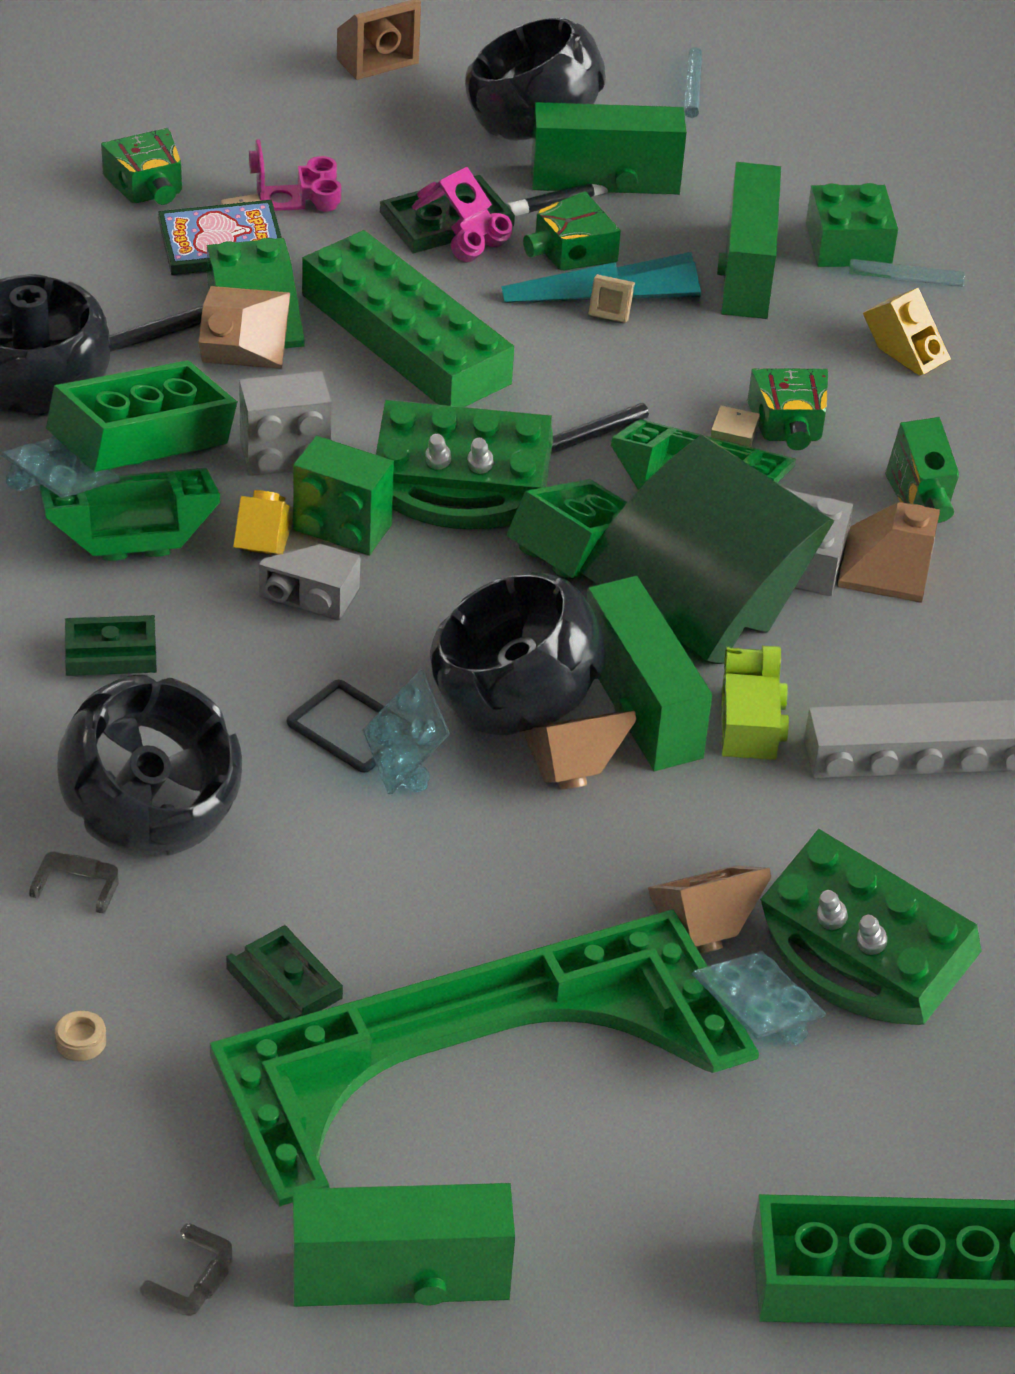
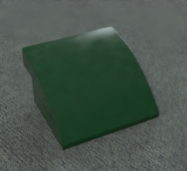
[579,435,835,664]

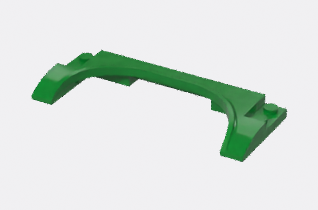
[209,909,759,1207]

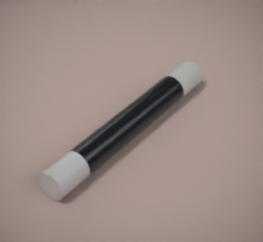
[506,184,608,216]

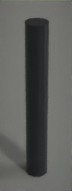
[109,306,203,352]
[551,403,649,454]

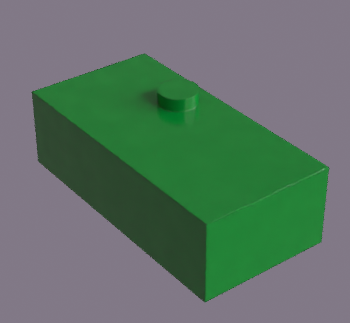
[531,102,687,195]
[717,162,781,319]
[46,360,238,472]
[587,576,712,772]
[293,1183,515,1307]

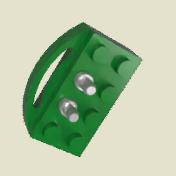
[376,400,553,529]
[760,828,982,1025]

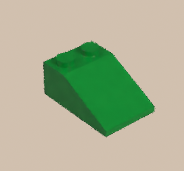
[207,238,305,349]
[506,479,628,579]

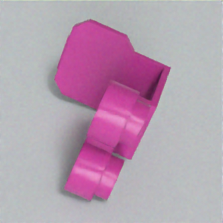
[249,139,341,212]
[412,167,512,262]

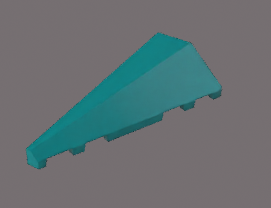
[501,251,701,302]

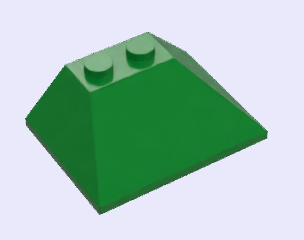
[611,419,796,490]
[39,468,221,561]

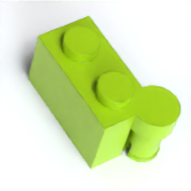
[721,645,789,760]

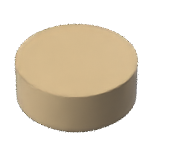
[55,1011,106,1061]

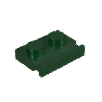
[65,615,157,676]
[226,925,343,1023]

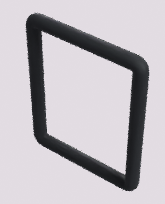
[286,679,416,772]

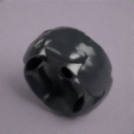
[465,18,606,141]
[0,274,110,414]
[430,572,606,735]
[57,675,242,857]

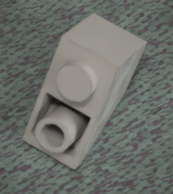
[259,544,360,620]

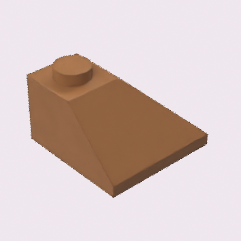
[337,0,421,80]
[198,286,290,369]
[837,502,940,603]
[524,711,636,790]
[648,865,771,953]

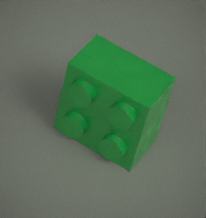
[806,183,898,267]
[293,435,394,556]

